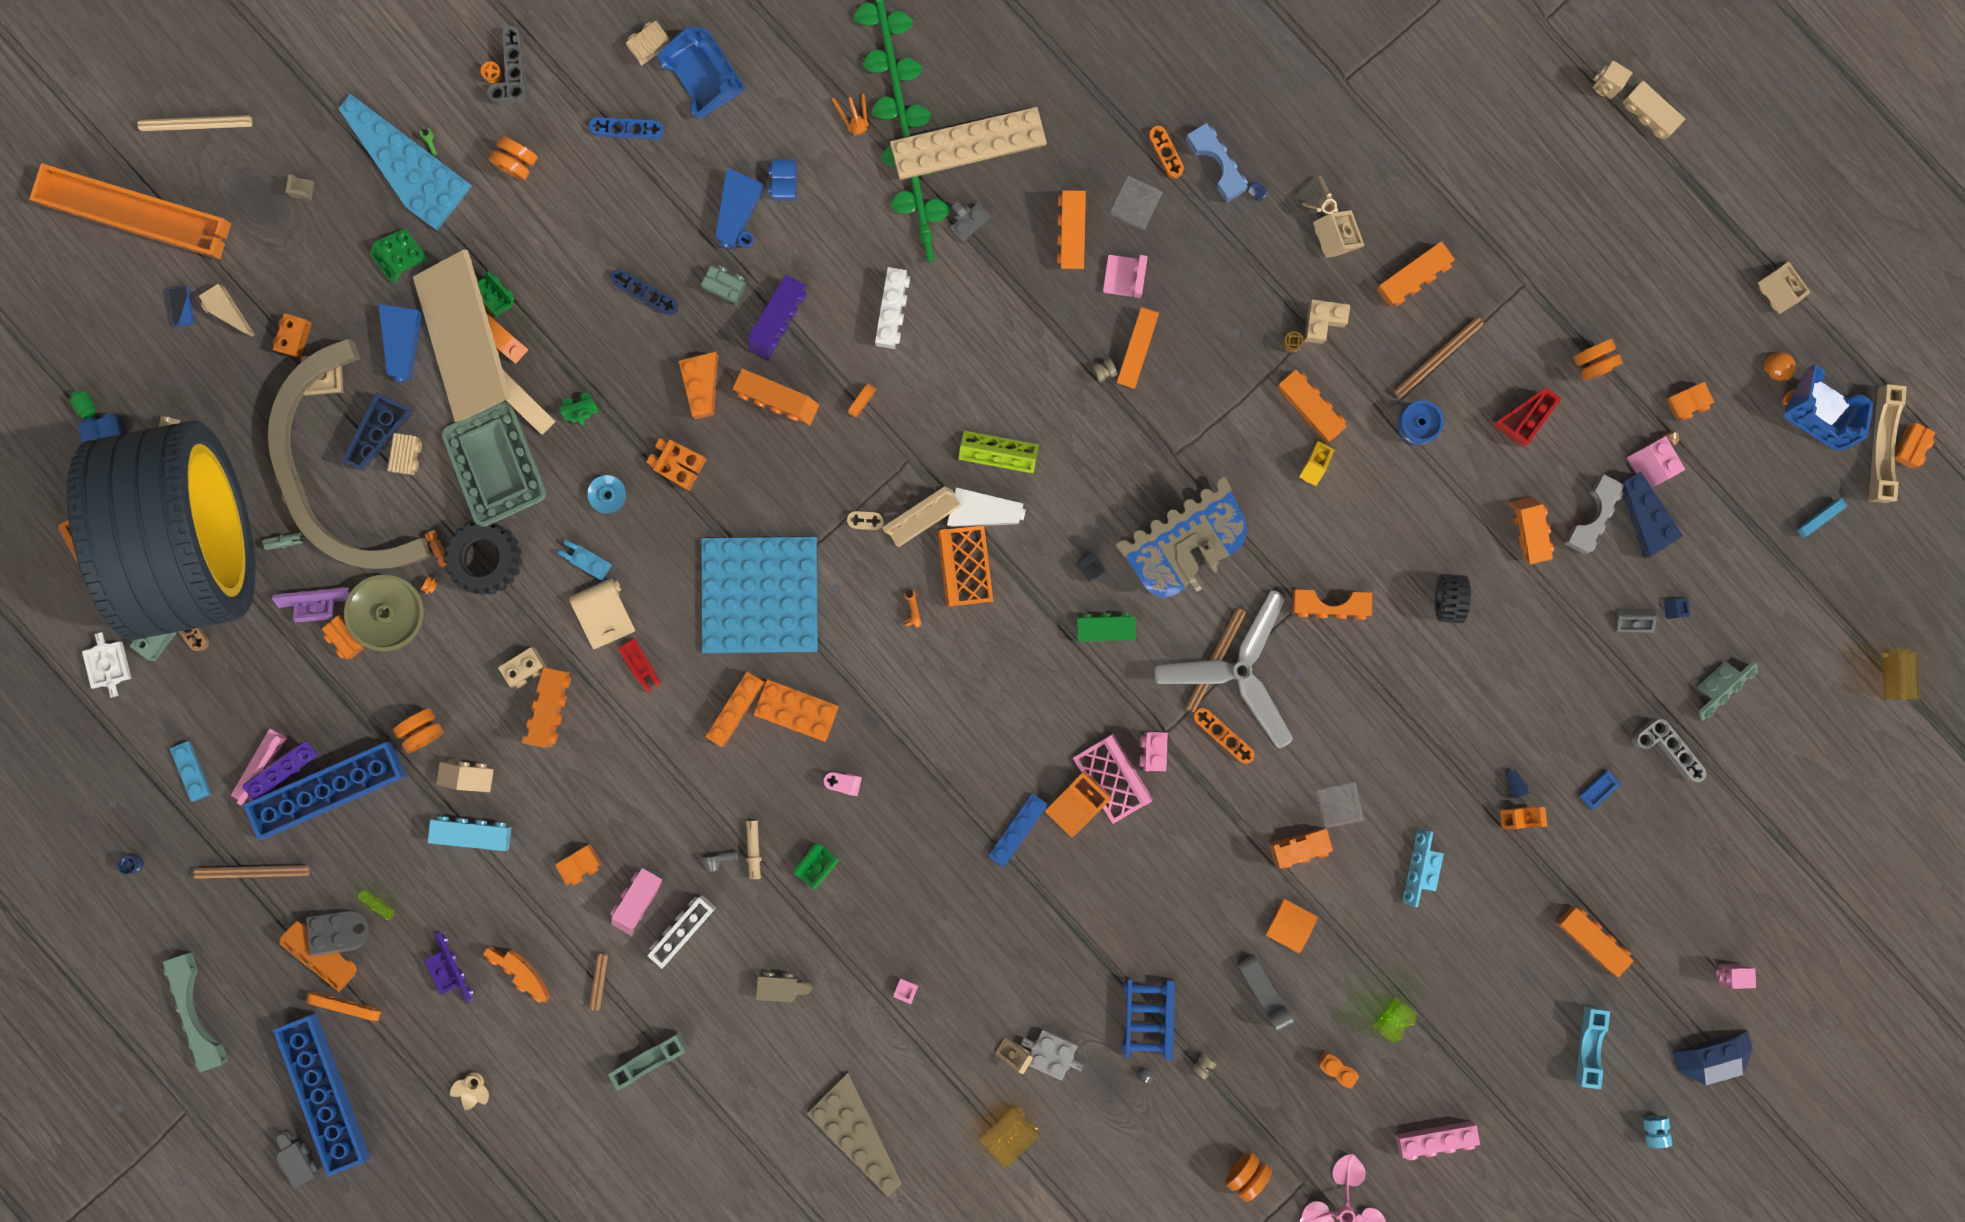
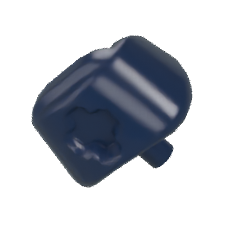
[1247,182,1267,201]

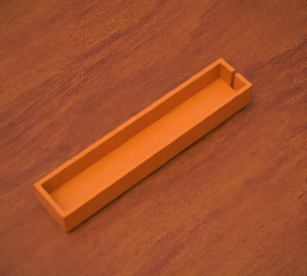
[29,163,231,259]

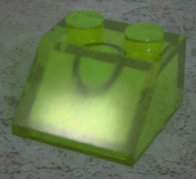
[1372,997,1417,1044]

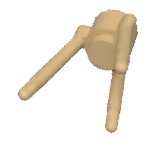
[1302,176,1338,214]

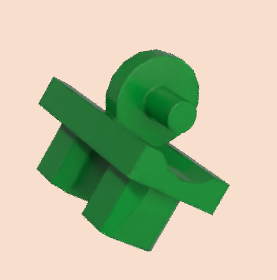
[559,392,599,426]

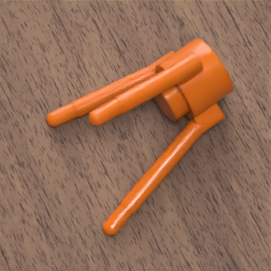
[832,93,869,135]

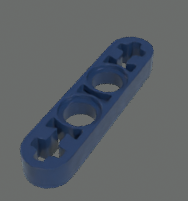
[610,269,678,316]

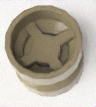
[1092,358,1117,383]
[1190,1052,1217,1080]

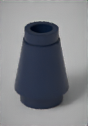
[1505,769,1529,799]

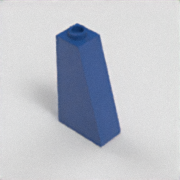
[716,168,764,249]
[379,304,422,383]

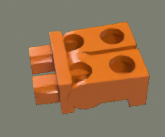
[646,438,707,491]

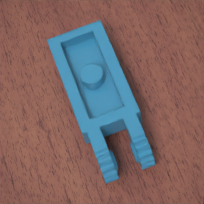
[557,539,613,581]

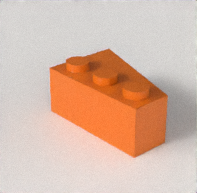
[679,352,719,420]
[1509,496,1554,564]
[1268,828,1333,869]

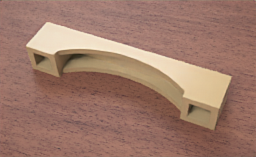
[1868,384,1907,503]

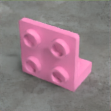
[1103,255,1148,298]
[1139,732,1168,771]

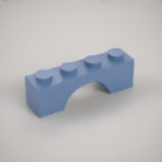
[1186,123,1248,203]

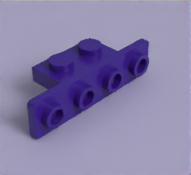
[243,740,318,800]
[423,931,473,1004]

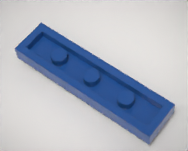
[988,793,1048,867]

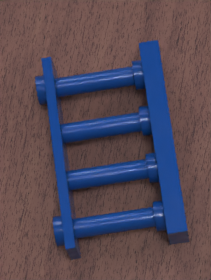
[1121,977,1175,1060]

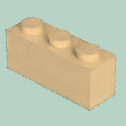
[1622,81,1685,140]

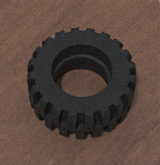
[443,522,522,595]

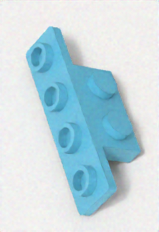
[1402,828,1444,907]

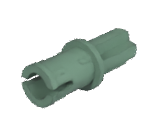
[263,532,303,550]

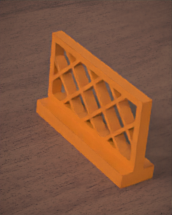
[937,526,993,607]

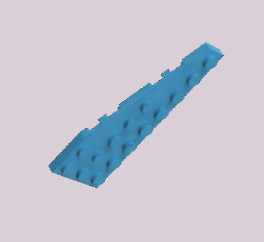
[339,94,472,231]

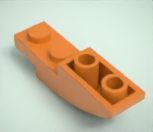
[483,946,550,1003]

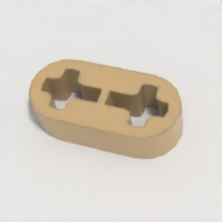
[847,511,884,530]

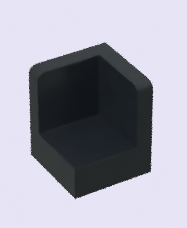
[1077,552,1105,583]

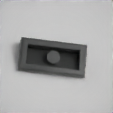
[1615,609,1657,633]

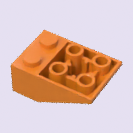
[1045,770,1112,838]

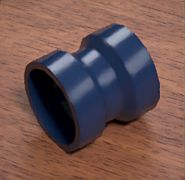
[117,854,144,875]

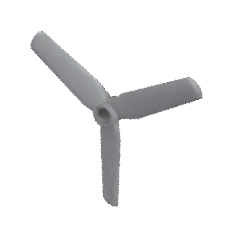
[1154,590,1293,748]

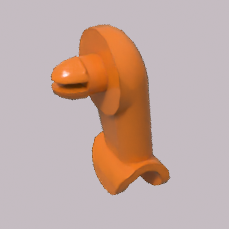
[903,590,921,628]

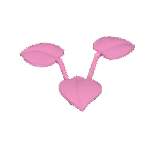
[1299,1154,1386,1222]

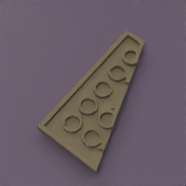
[807,1072,902,1197]

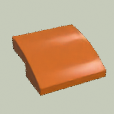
[1265,899,1318,954]

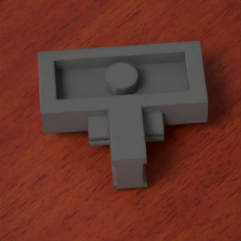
[950,201,991,243]

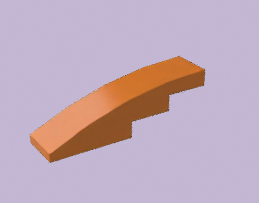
[1117,307,1159,389]

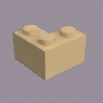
[1304,300,1350,344]
[436,759,494,792]

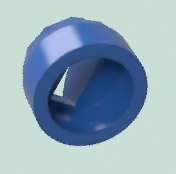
[738,232,754,248]

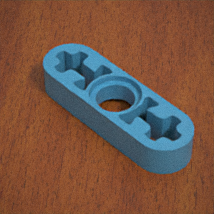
[1796,497,1847,538]

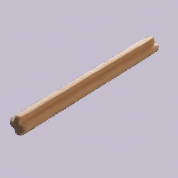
[1394,317,1484,398]
[1185,608,1246,712]
[194,865,310,879]

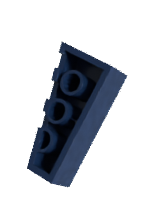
[1620,471,1683,558]

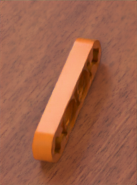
[1193,708,1255,764]
[306,992,382,1021]

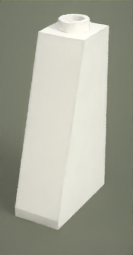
[947,488,1026,527]

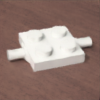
[82,633,132,698]

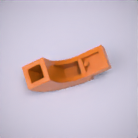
[486,312,528,364]

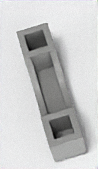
[1564,474,1624,554]

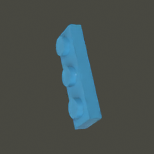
[170,741,211,802]

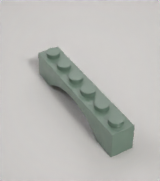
[163,952,228,1073]

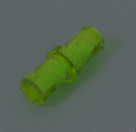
[357,889,396,921]

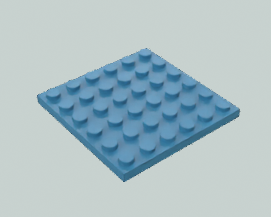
[702,537,818,653]

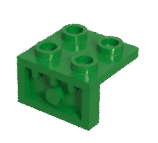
[370,229,427,284]

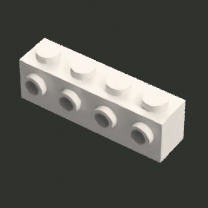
[875,267,910,349]
[648,895,716,968]

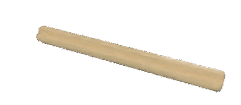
[138,115,253,131]

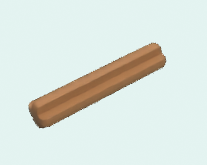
[589,953,608,1011]

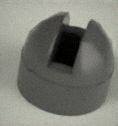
[1136,1068,1153,1084]

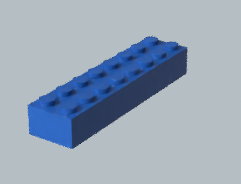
[243,742,407,841]
[273,1012,371,1177]

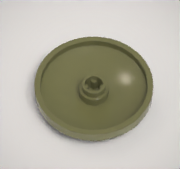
[344,575,424,652]

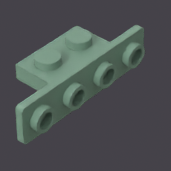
[1698,661,1758,721]

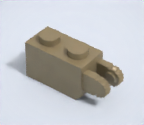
[756,971,813,1002]

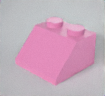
[1626,436,1685,488]

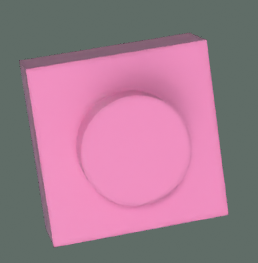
[893,978,918,1004]

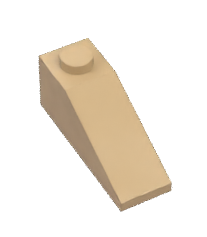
[199,284,255,337]

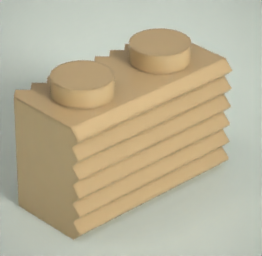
[626,21,671,66]
[387,433,422,476]

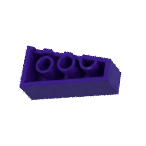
[748,275,807,361]

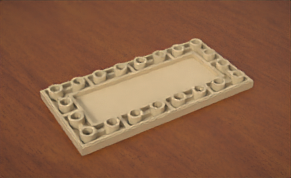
[413,250,511,422]

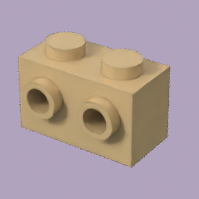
[1592,61,1633,99]
[498,647,547,689]

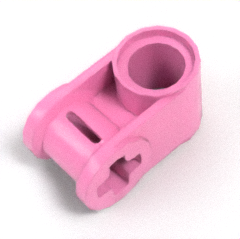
[824,772,862,796]

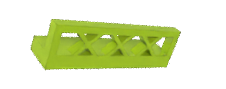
[958,431,1039,474]

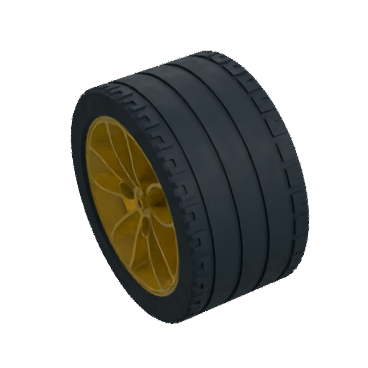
[67,420,255,640]

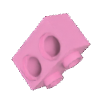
[1716,963,1756,989]

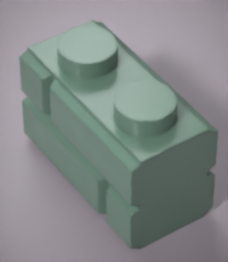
[701,265,747,305]

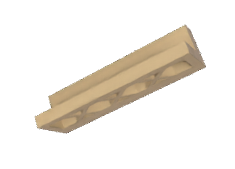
[882,486,961,547]

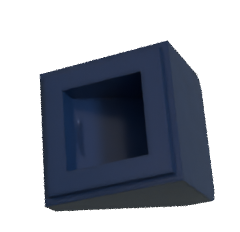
[1664,597,1690,619]

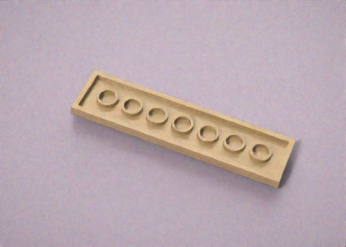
[890,107,1047,180]

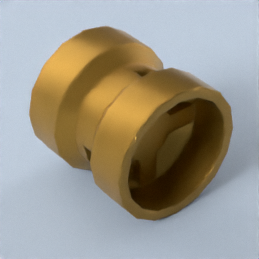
[1282,331,1304,353]

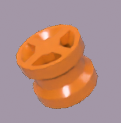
[481,61,503,84]

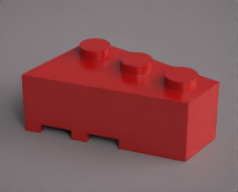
[1492,387,1562,447]

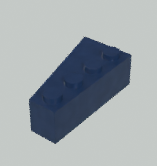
[342,392,415,471]

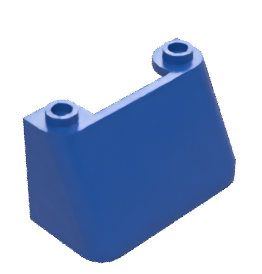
[656,26,745,118]
[1784,364,1874,450]

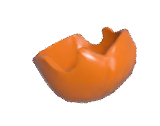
[1763,352,1796,382]

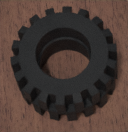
[1435,574,1471,623]

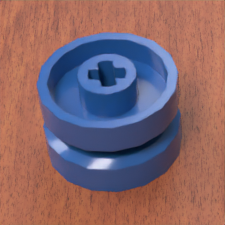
[1397,400,1444,445]

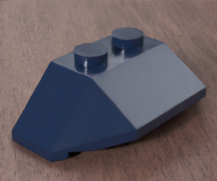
[1673,1030,1753,1085]

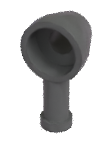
[701,850,738,872]

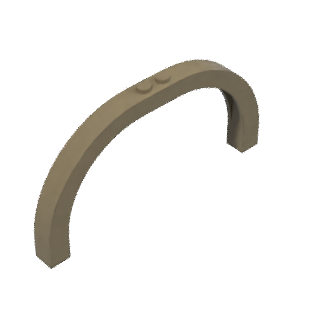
[268,339,433,569]

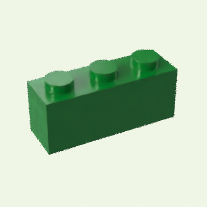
[1077,613,1136,642]

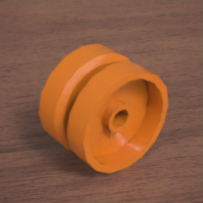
[488,135,538,181]
[1573,339,1624,381]
[393,708,445,753]
[1224,1151,1273,1203]

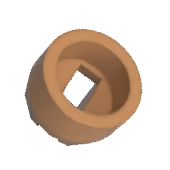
[1662,431,1679,445]

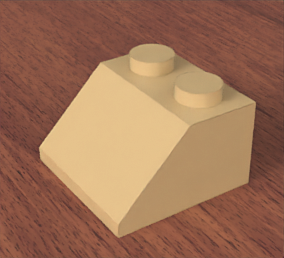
[1313,210,1365,258]
[1758,261,1810,314]

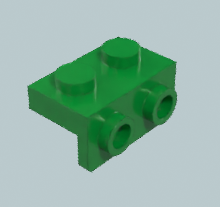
[477,271,514,319]
[793,843,840,890]

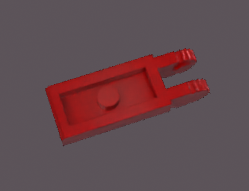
[618,638,662,693]

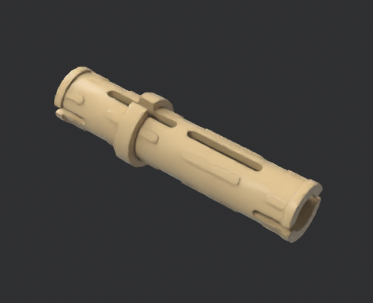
[746,820,762,879]

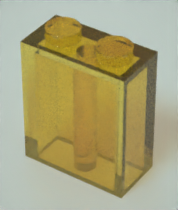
[1882,649,1920,699]
[979,1104,1040,1169]

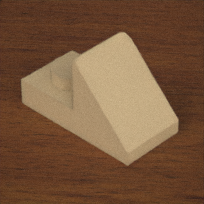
[995,1037,1033,1074]

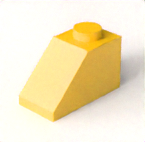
[1299,441,1335,486]

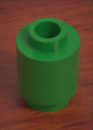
[69,390,97,420]

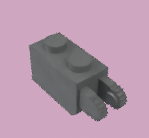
[276,1131,320,1189]

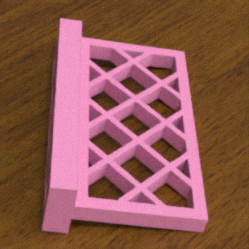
[1073,734,1153,824]

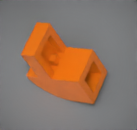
[1500,806,1547,829]

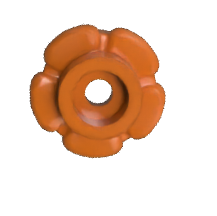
[421,576,438,594]

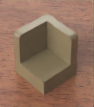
[285,174,315,201]

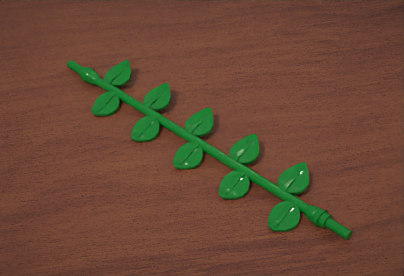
[854,0,950,262]

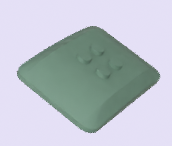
[442,402,546,527]

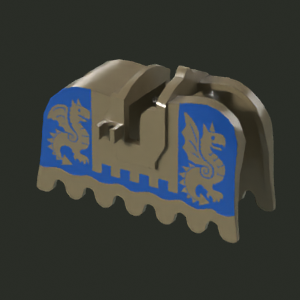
[1116,477,1247,597]

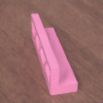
[231,729,288,806]

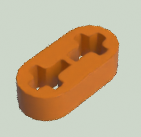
[848,383,876,418]

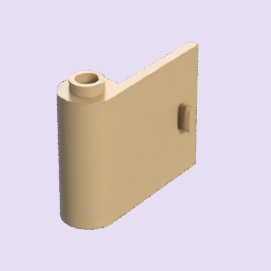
[569,578,636,650]

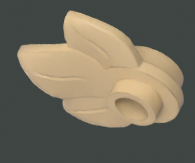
[450,1072,489,1110]

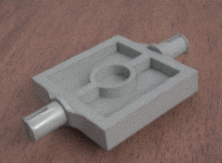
[1021,1028,1084,1081]

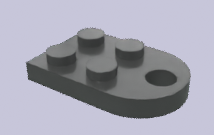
[306,911,369,957]

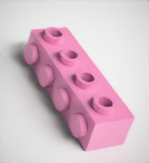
[1395,1121,1480,1160]

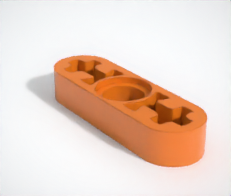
[1149,126,1184,179]

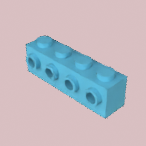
[428,816,512,851]

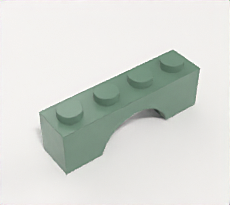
[608,1032,689,1091]

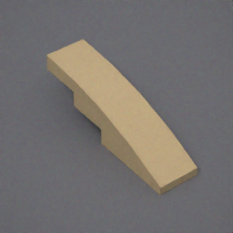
[503,370,556,435]

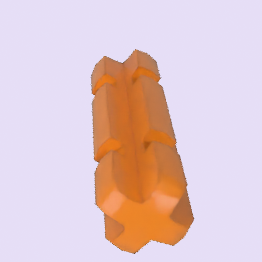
[425,530,447,567]

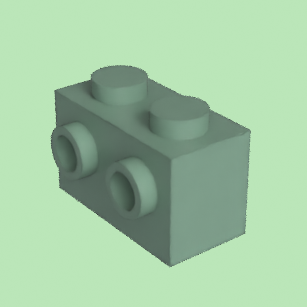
[130,632,177,661]

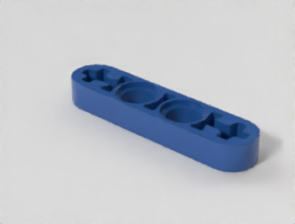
[589,117,664,140]

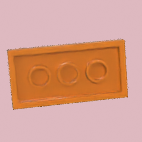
[754,679,839,742]

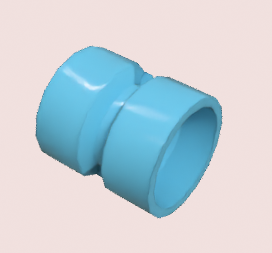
[1643,1115,1672,1148]

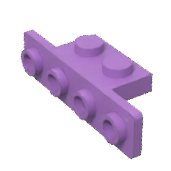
[272,587,351,622]

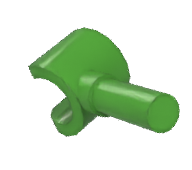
[420,128,437,156]

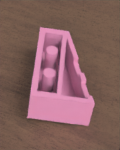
[610,868,662,936]

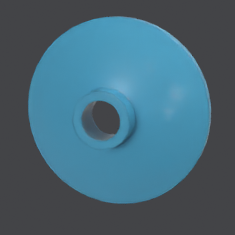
[588,475,626,514]

